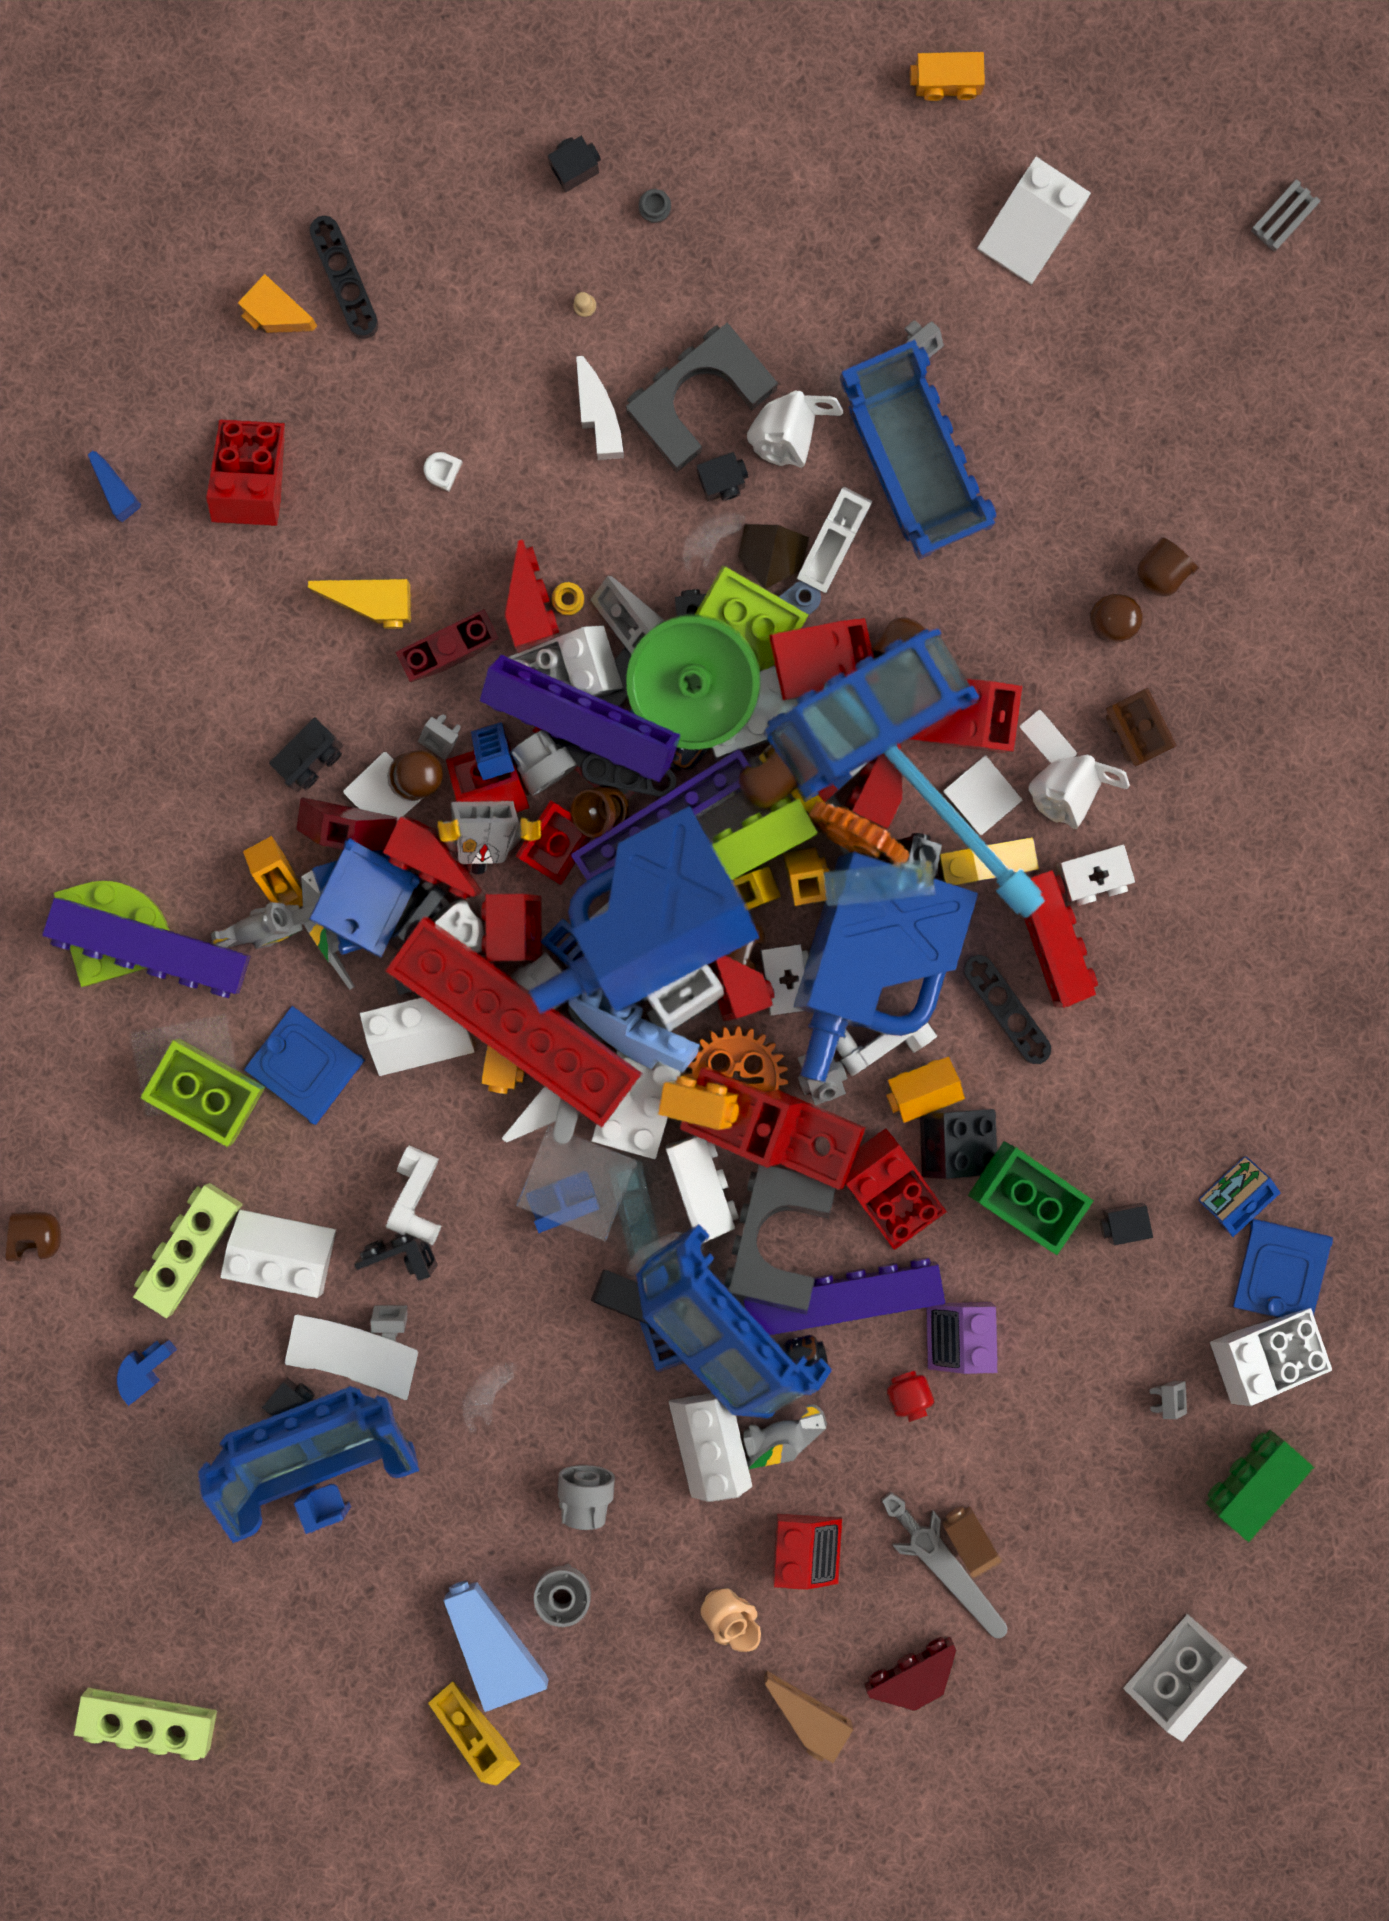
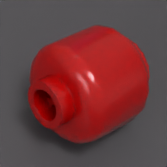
[886,1371,934,1422]

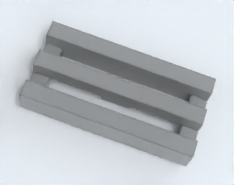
[1250,179,1320,252]

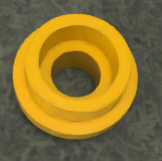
[552,582,584,616]

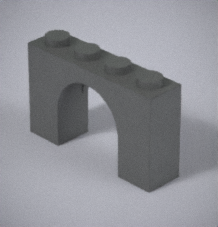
[626,322,778,473]
[724,1164,836,1315]

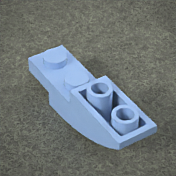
[568,989,699,1073]

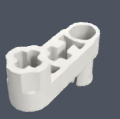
[836,1023,937,1076]
[386,1145,441,1246]

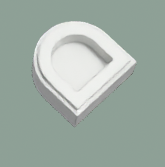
[424,452,462,492]

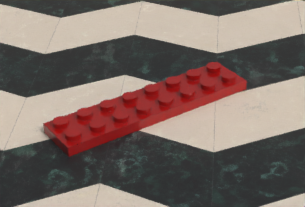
[386,916,642,1127]

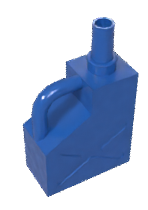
[529,806,759,1014]
[793,852,978,1083]

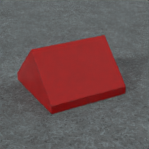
[516,800,591,885]

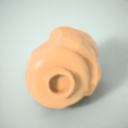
[701,1588,761,1652]

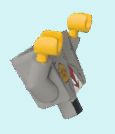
[437,801,541,874]

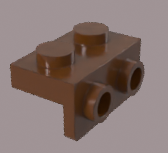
[1106,688,1177,767]

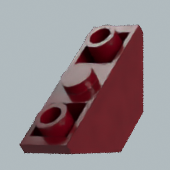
[395,609,499,683]
[296,797,397,851]
[865,1637,957,1711]

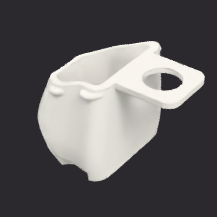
[747,390,843,468]
[1029,755,1130,829]
[421,882,485,953]

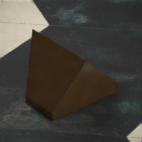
[738,524,809,589]

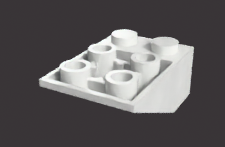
[508,626,623,698]
[646,965,724,1032]
[1210,1308,1332,1406]

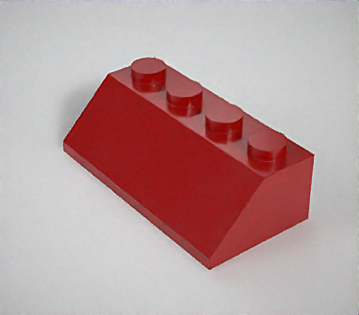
[1023,870,1098,1008]

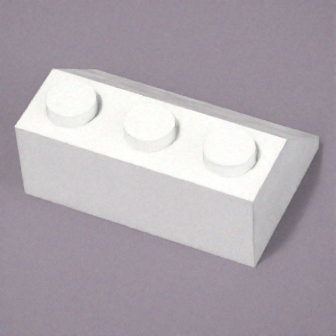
[360,998,475,1076]
[666,1136,739,1243]
[220,1210,336,1298]
[669,1393,753,1502]
[1123,1614,1247,1742]

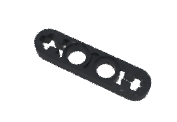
[310,215,379,339]
[963,955,1051,1064]

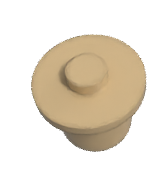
[574,292,596,317]

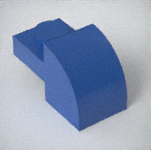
[117,1340,177,1406]

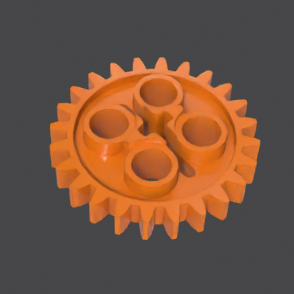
[808,801,910,868]
[681,1025,788,1092]

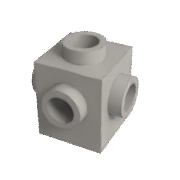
[798,1055,847,1105]

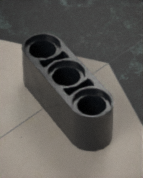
[580,753,676,796]
[590,1270,690,1325]

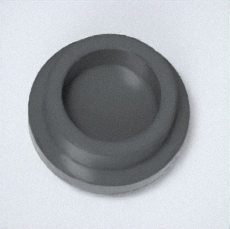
[638,189,671,223]

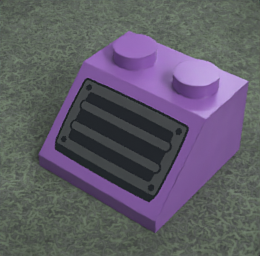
[926,1302,997,1374]

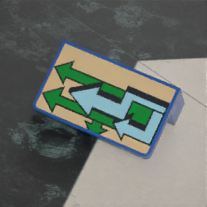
[1199,1156,1281,1237]

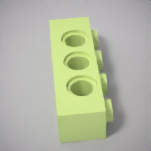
[133,1183,242,1318]
[74,1688,217,1760]

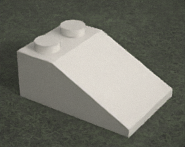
[977,157,1091,285]

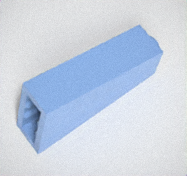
[443,1580,548,1712]

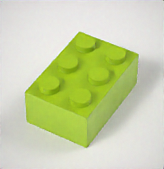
[712,797,818,880]
[140,1038,265,1147]

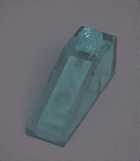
[824,861,935,906]
[609,1159,661,1262]

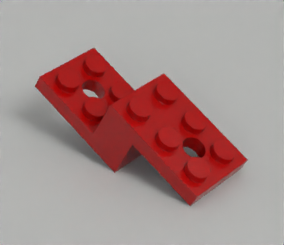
[679,1067,866,1190]

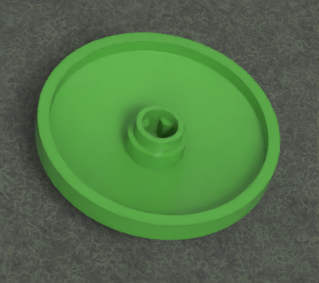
[626,615,761,750]

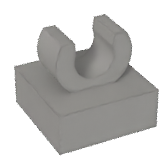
[904,320,944,358]
[418,714,460,760]
[371,1305,407,1341]
[1150,1381,1187,1419]

